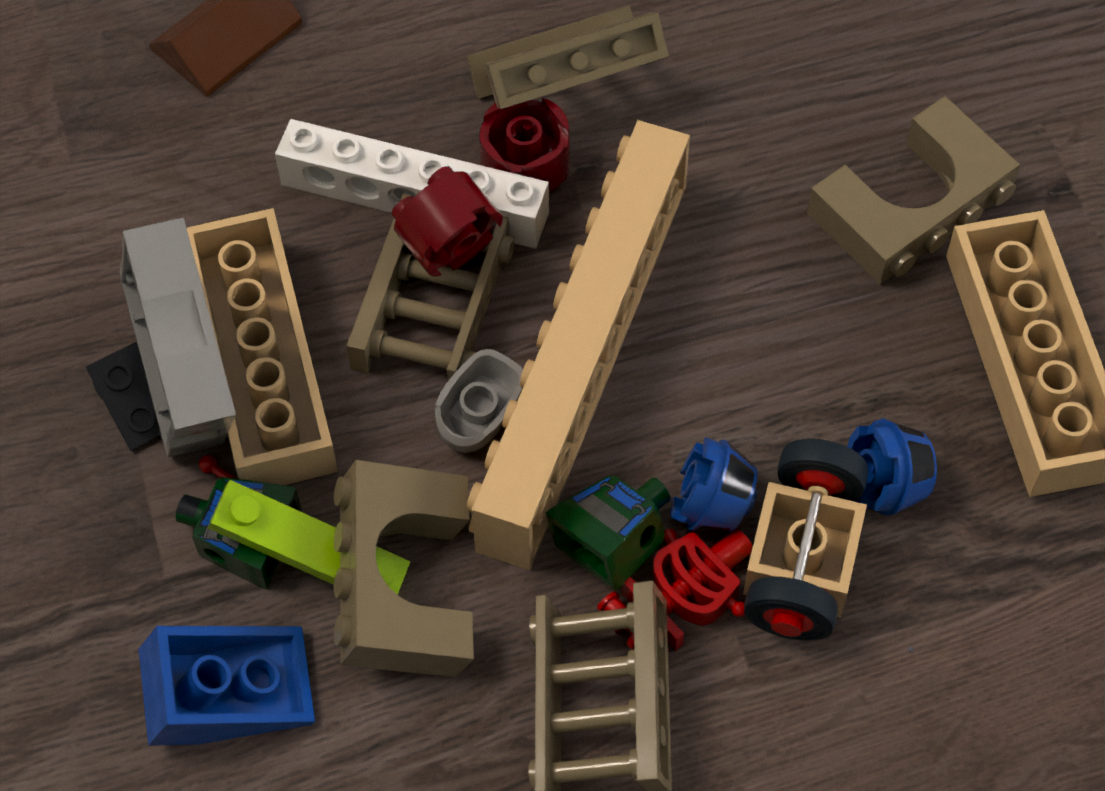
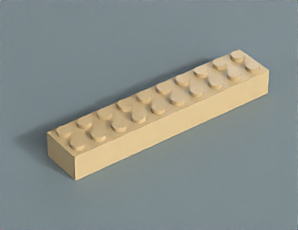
[467,120,690,570]

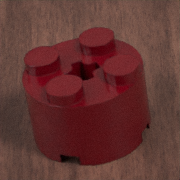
[479,97,570,193]
[391,166,503,277]

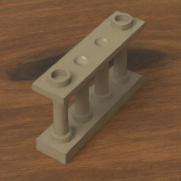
[466,6,669,109]
[347,194,515,381]
[528,581,672,791]

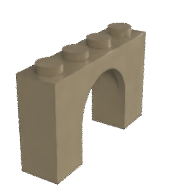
[807,96,1020,285]
[334,460,474,678]

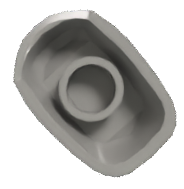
[435,349,523,454]

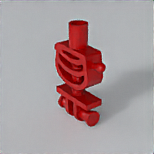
[597,528,753,652]

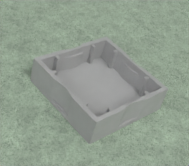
[120,217,236,458]

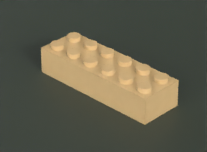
[187,208,338,485]
[946,210,1105,497]

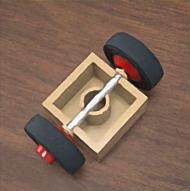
[743,439,868,641]

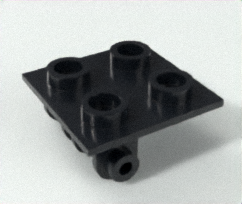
[85,341,161,451]

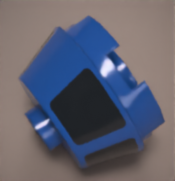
[847,418,937,516]
[670,437,758,532]

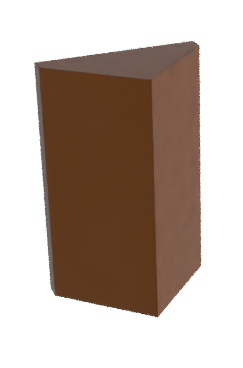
[149,0,302,97]

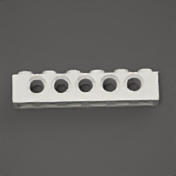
[275,119,549,249]

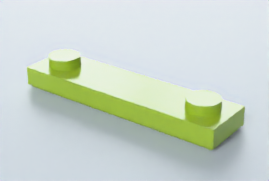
[207,480,410,595]

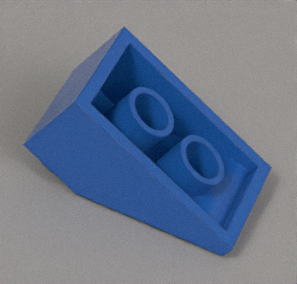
[138,626,315,746]

